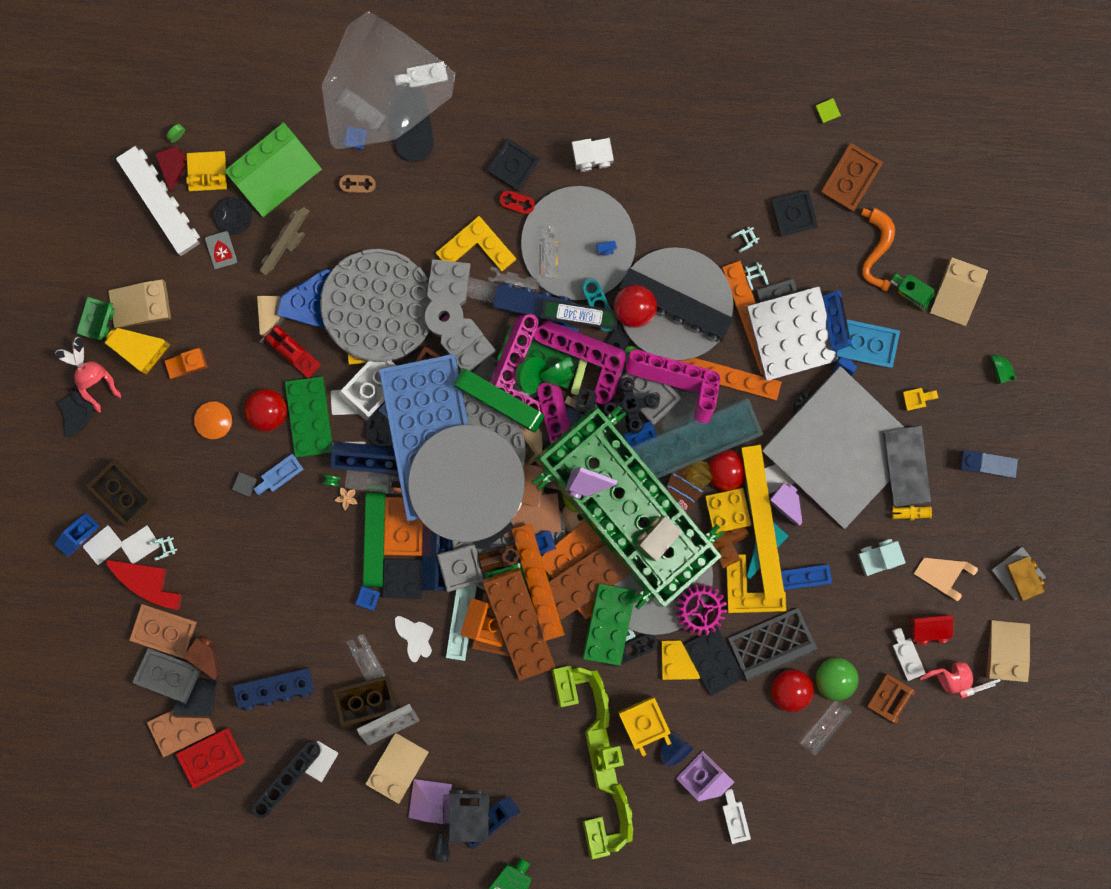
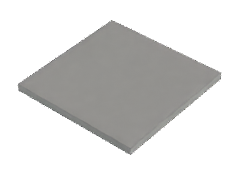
[762,366,905,529]

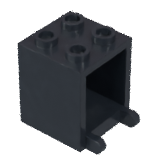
[443,790,489,842]

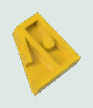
[661,641,700,680]

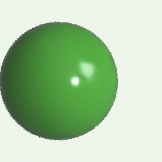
[815,658,859,701]

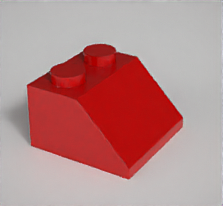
[910,615,953,645]

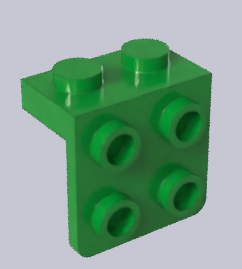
[76,297,115,340]

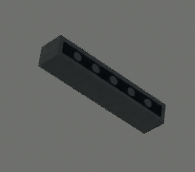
[619,268,733,342]

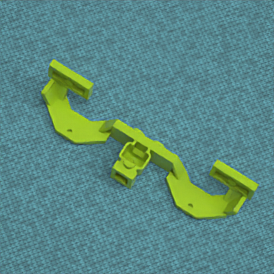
[551,666,633,859]

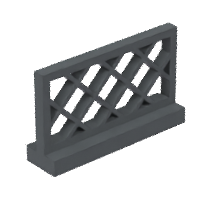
[728,608,818,682]

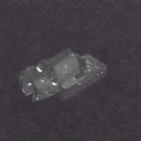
[345,470,402,495]
[346,634,386,681]

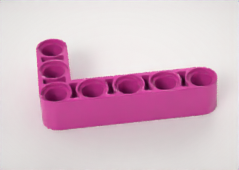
[490,314,542,413]
[534,321,626,405]
[625,350,720,423]
[536,383,571,483]

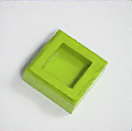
[815,98,841,124]

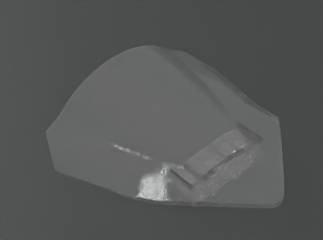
[322,11,455,149]

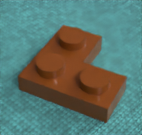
[712,527,749,568]

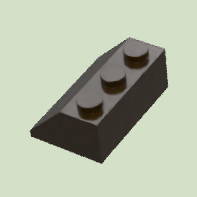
[333,675,398,732]

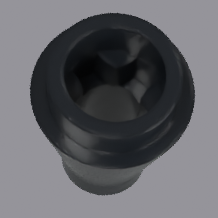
[431,834,450,862]

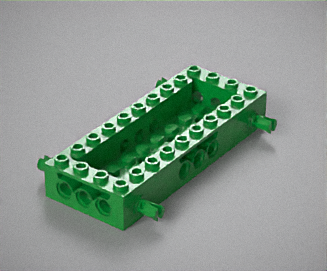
[531,406,725,610]

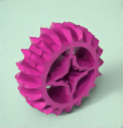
[675,583,727,636]

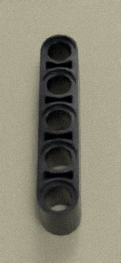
[252,741,322,818]

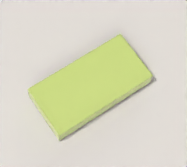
[571,359,587,396]

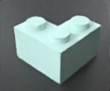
[857,539,906,576]

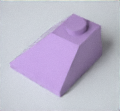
[565,467,617,499]
[769,483,802,526]
[676,751,734,801]
[409,779,452,824]

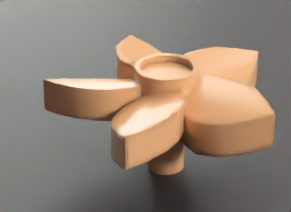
[335,488,358,510]

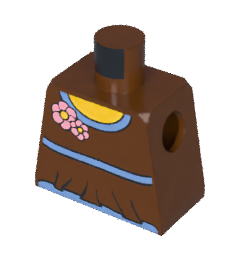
[666,473,704,513]

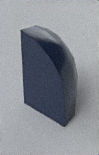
[660,731,694,766]

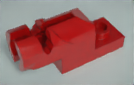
[265,325,321,378]

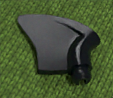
[58,385,95,437]

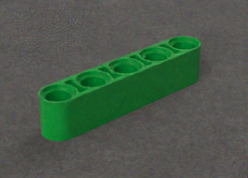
[453,368,545,433]
[363,493,386,587]

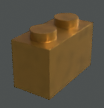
[1005,556,1045,601]

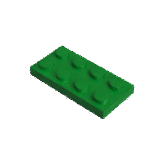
[496,326,580,389]
[285,377,333,458]
[582,583,636,666]

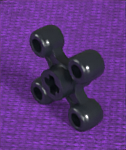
[603,377,660,434]

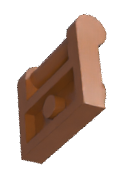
[867,673,916,724]

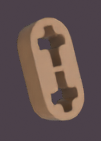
[339,175,376,194]

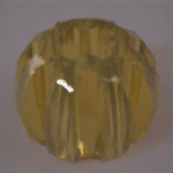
[685,461,712,489]

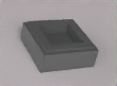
[232,472,258,497]

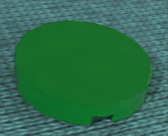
[515,355,548,394]

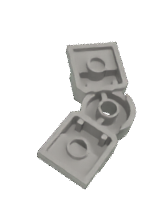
[425,259,496,371]

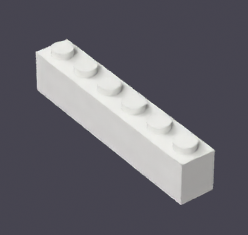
[116,146,200,256]

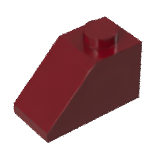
[156,146,187,192]

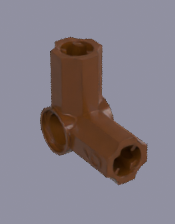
[478,544,520,572]

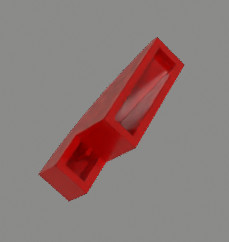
[106,560,182,610]

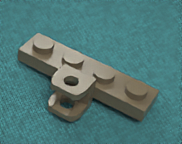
[260,207,310,275]

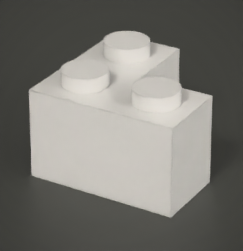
[572,138,614,172]

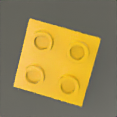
[187,151,227,191]
[705,488,751,533]

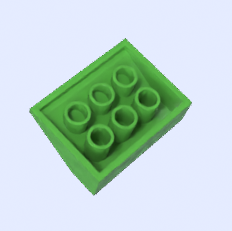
[225,122,322,218]

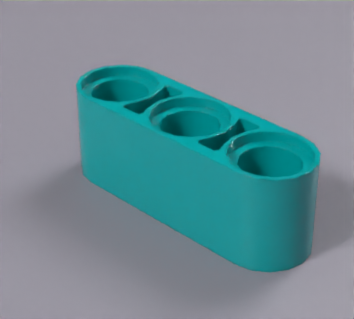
[582,278,613,331]

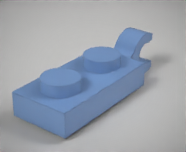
[254,454,304,495]

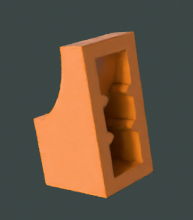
[165,348,208,379]

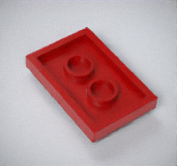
[176,728,245,789]

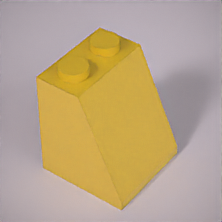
[105,328,170,375]

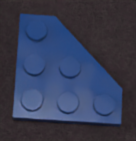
[275,269,331,329]

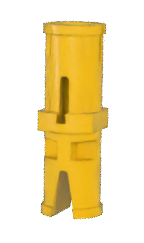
[892,505,932,520]

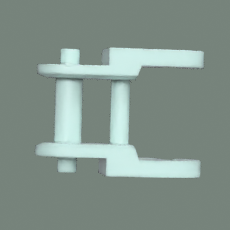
[731,227,760,253]
[744,262,769,290]
[149,536,177,561]

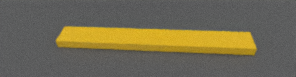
[741,445,785,600]

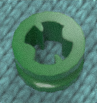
[322,475,340,487]

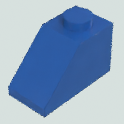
[54,513,100,557]

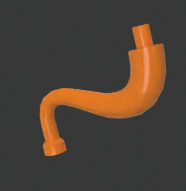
[861,208,895,292]

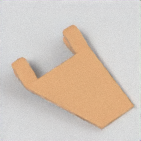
[914,558,978,601]

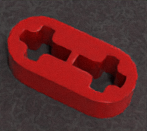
[500,191,535,215]

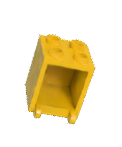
[618,696,671,757]

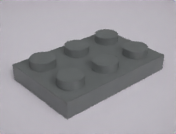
[132,648,201,704]

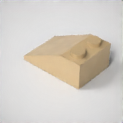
[930,257,988,326]
[108,280,171,328]
[986,620,1030,682]
[365,733,429,804]

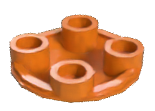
[194,402,232,439]

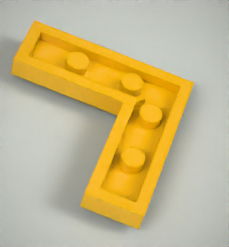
[436,216,517,272]
[726,555,786,613]

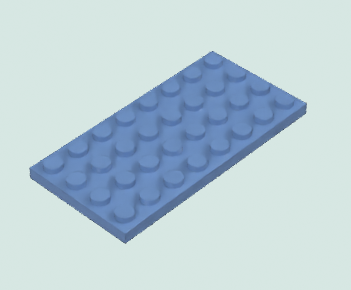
[379,354,469,521]

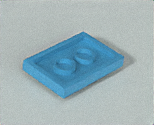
[836,320,900,369]

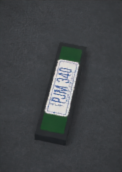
[540,298,618,330]

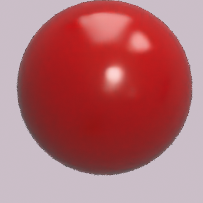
[614,285,657,328]
[244,389,287,432]
[706,449,746,492]
[771,669,814,712]

